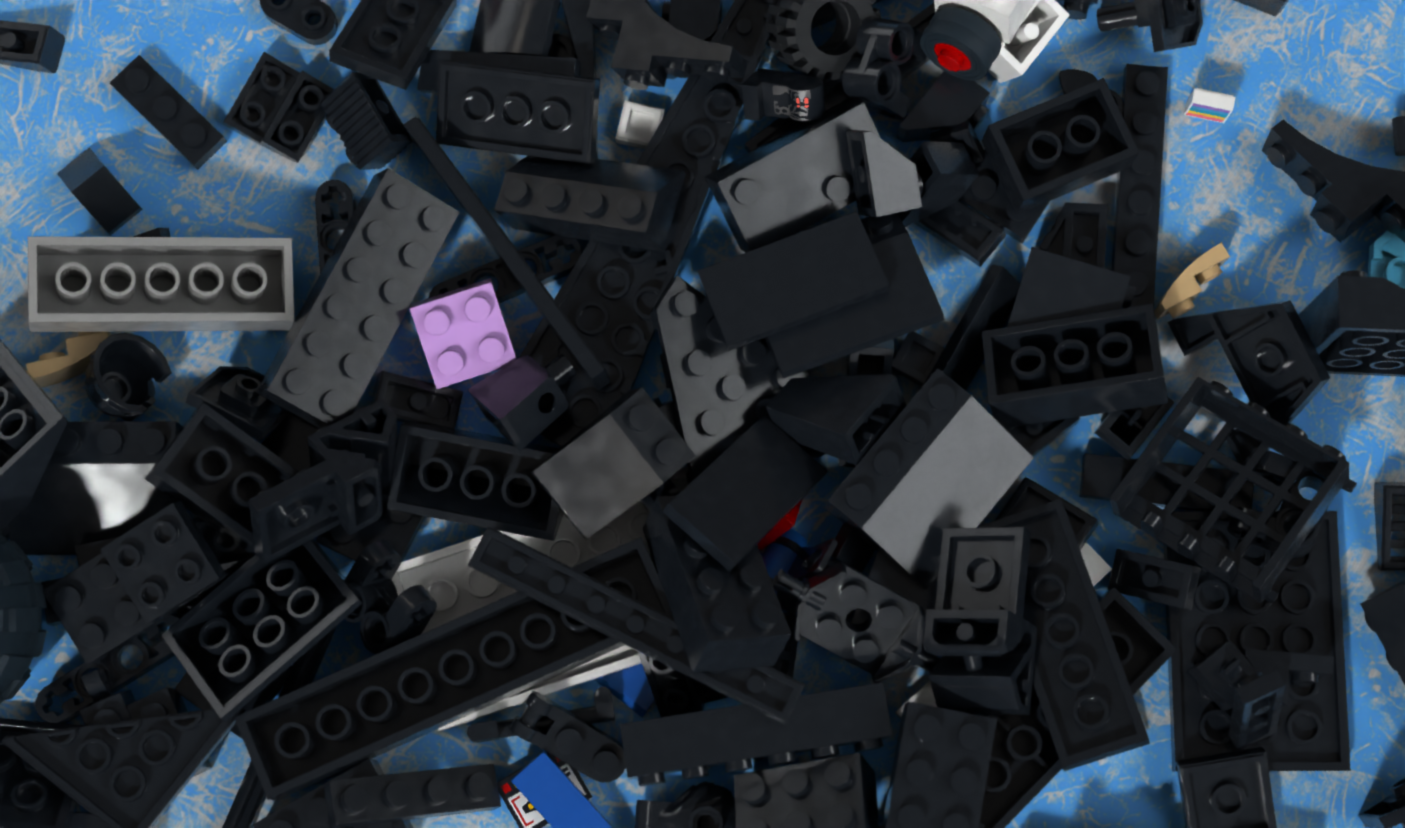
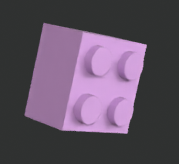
[409,278,517,389]

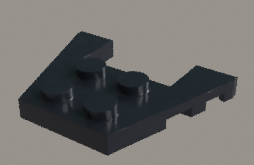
[1168,300,1330,466]

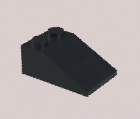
[531,387,696,540]

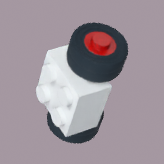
[920,0,1036,81]

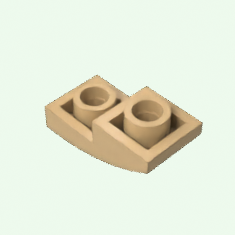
[1154,242,1230,319]
[26,332,112,388]

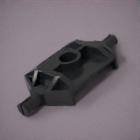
[772,562,940,683]

